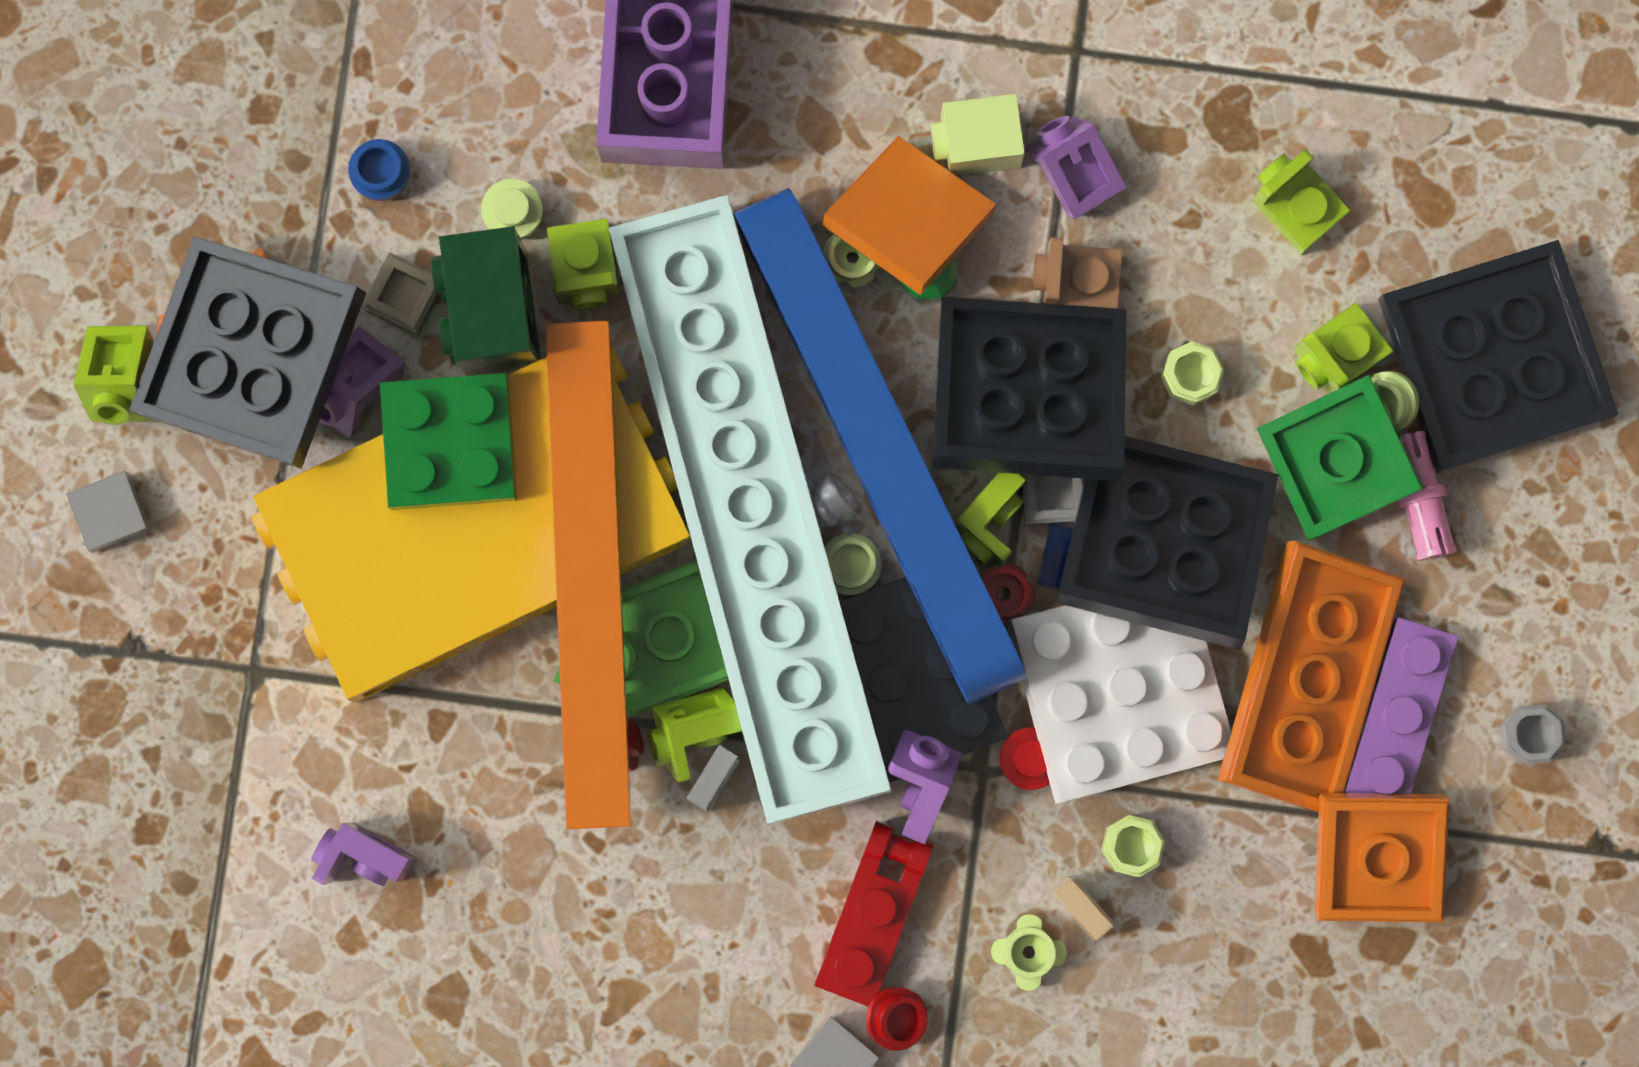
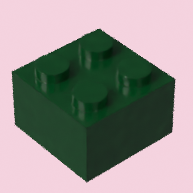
[431,226,541,376]

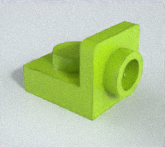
[1252,149,1350,255]
[547,218,620,310]
[1293,302,1393,394]
[73,325,154,425]
[955,473,1026,566]
[648,687,742,783]

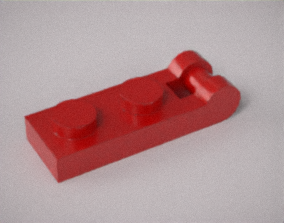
[814,820,935,1007]

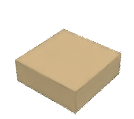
[1050,877,1113,941]

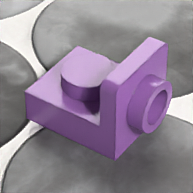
[1024,116,1126,220]
[320,326,405,438]
[888,730,962,844]
[311,822,418,886]

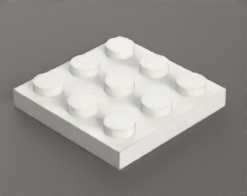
[1006,606,1231,804]

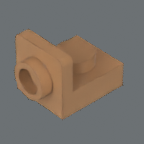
[1033,237,1122,309]

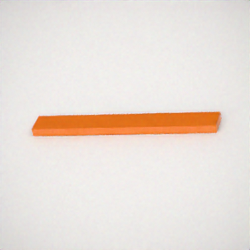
[545,321,632,830]

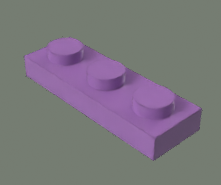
[1344,617,1458,794]

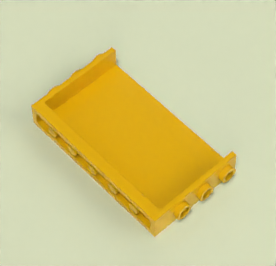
[252,345,692,703]

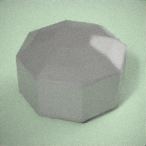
[1500,705,1565,765]

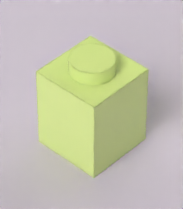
[931,94,1024,176]

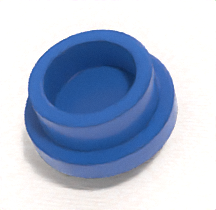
[348,139,411,201]

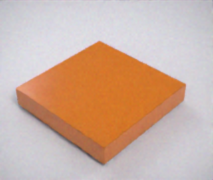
[822,135,996,295]
[1314,793,1450,922]

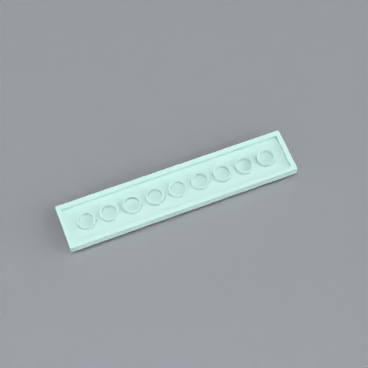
[609,195,892,826]

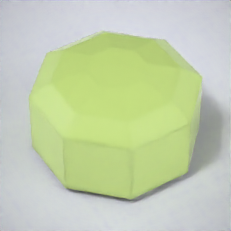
[1160,341,1225,406]
[1101,815,1165,877]

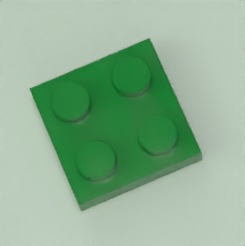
[380,373,517,510]
[1257,375,1426,541]

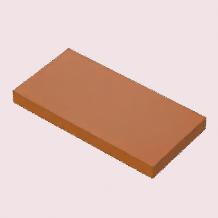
[1217,541,1405,813]

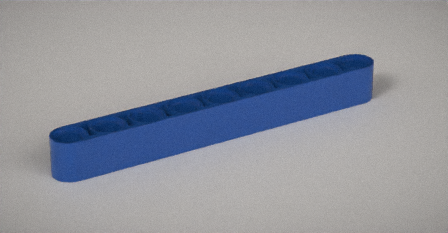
[733,188,1027,705]

